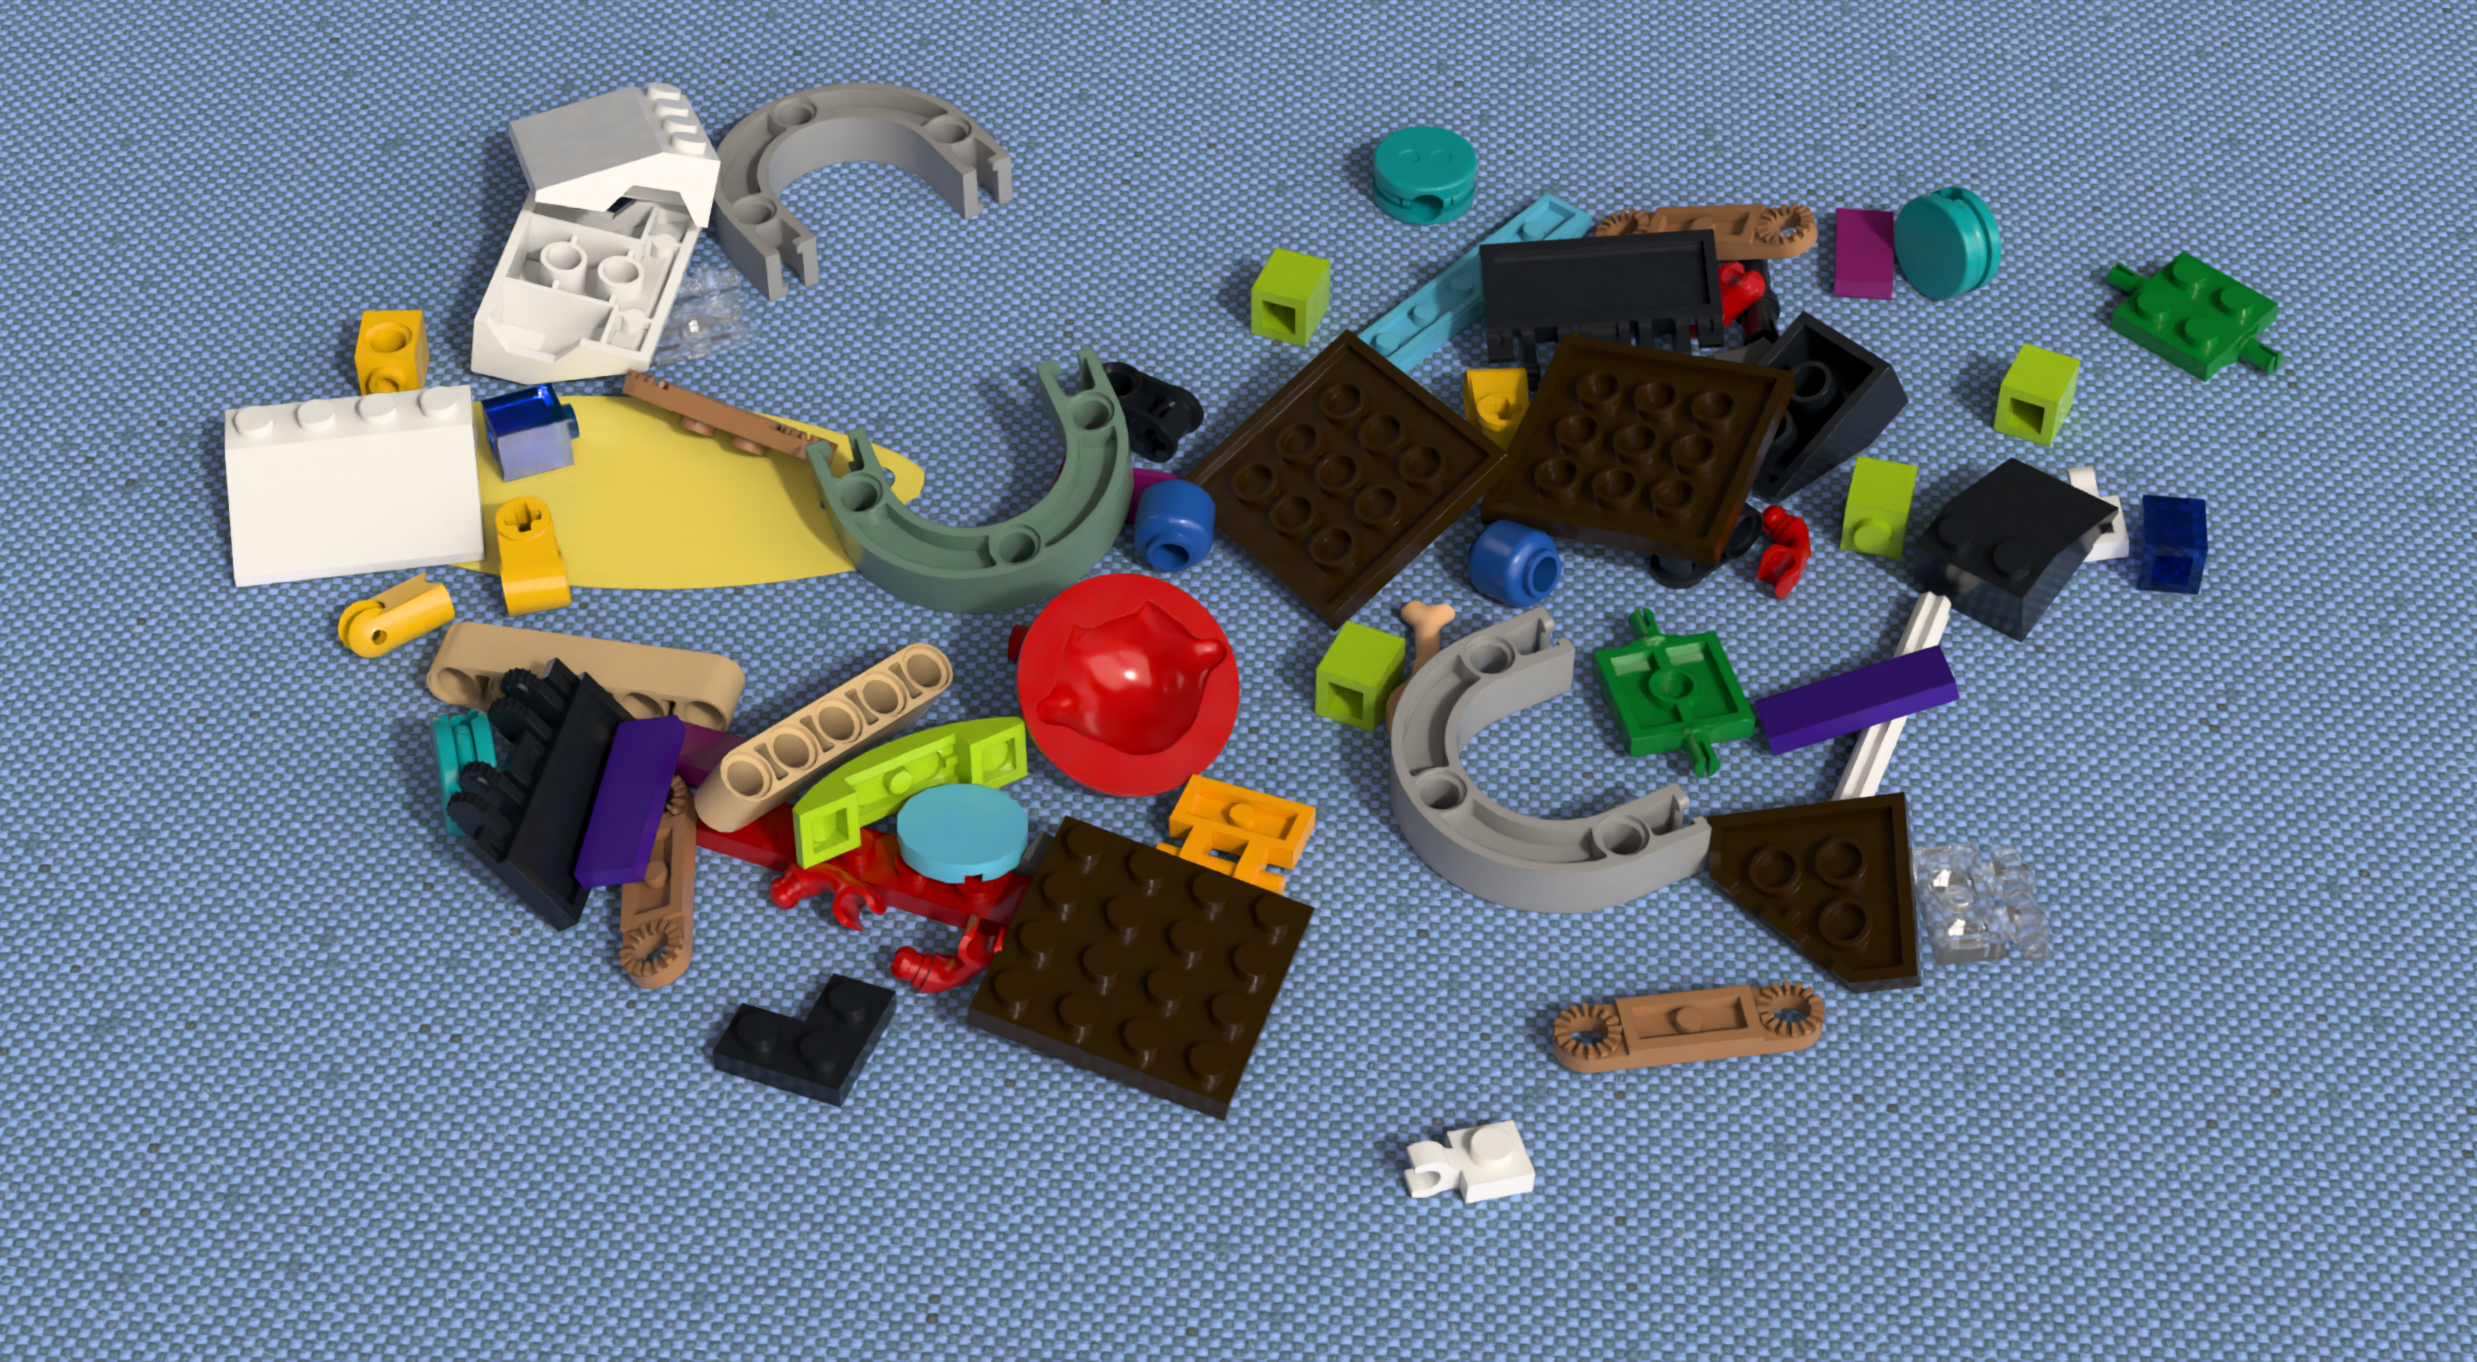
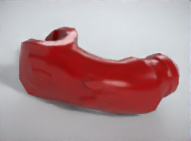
[1689,262,1766,339]
[1753,505,1811,599]
[768,860,887,932]
[889,914,1007,994]

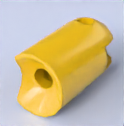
[338,572,455,659]

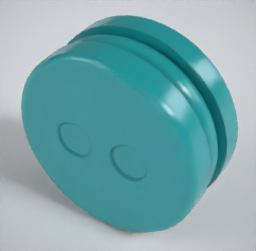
[1372,126,1477,225]
[1894,186,2002,300]
[430,710,498,837]

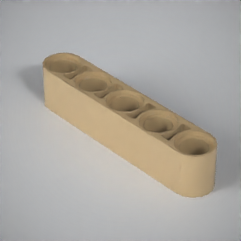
[426,622,746,733]
[694,642,953,833]

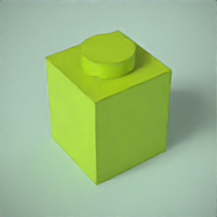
[1251,247,1331,347]
[1993,343,2081,447]
[1840,456,1918,559]
[1315,620,1406,733]

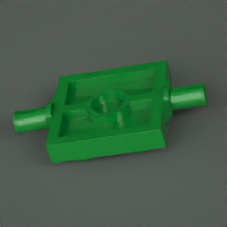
[2106,251,2283,382]
[1592,608,1755,778]

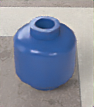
[1133,479,1215,572]
[1468,520,1561,607]

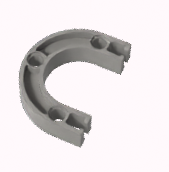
[713,83,1013,303]
[1388,606,1712,914]

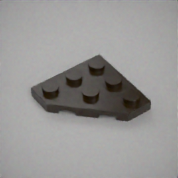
[1707,792,1922,994]

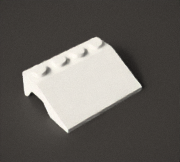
[508,82,721,228]
[471,191,703,385]
[225,384,486,587]

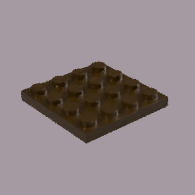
[1182,329,1513,632]
[1479,334,1796,566]
[966,815,1315,1121]

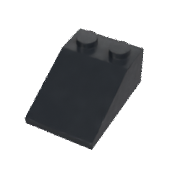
[1752,310,1909,504]
[1914,457,2119,643]

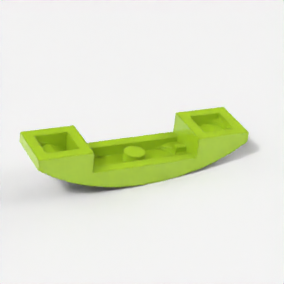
[792,716,1028,870]

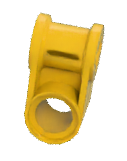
[1463,367,1529,451]
[495,496,572,618]

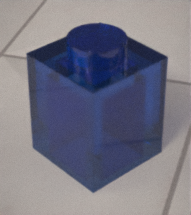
[481,382,580,483]
[2134,495,2208,595]

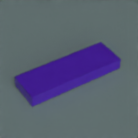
[1755,644,1960,756]
[574,715,687,889]

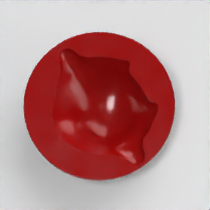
[1016,573,1240,798]

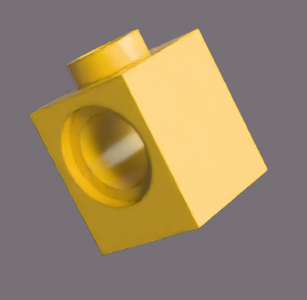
[354,310,430,396]

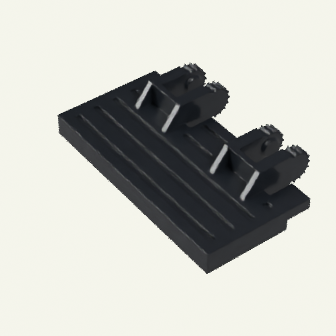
[1478,229,1725,392]
[446,657,637,932]

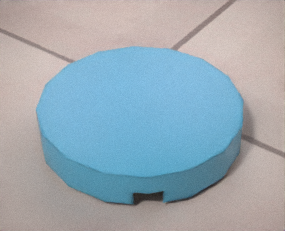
[897,783,1028,884]

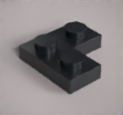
[713,973,897,1108]

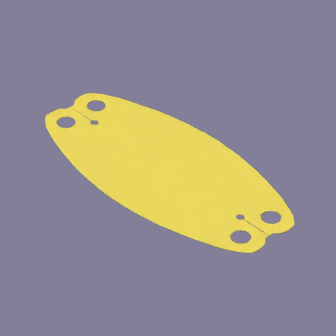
[447,396,925,590]

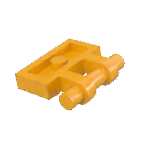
[1156,774,1316,895]

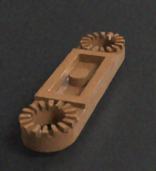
[1595,203,1818,261]
[621,369,838,467]
[619,775,697,989]
[1552,981,1825,1073]

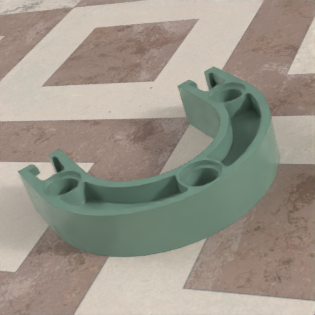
[805,346,1134,614]

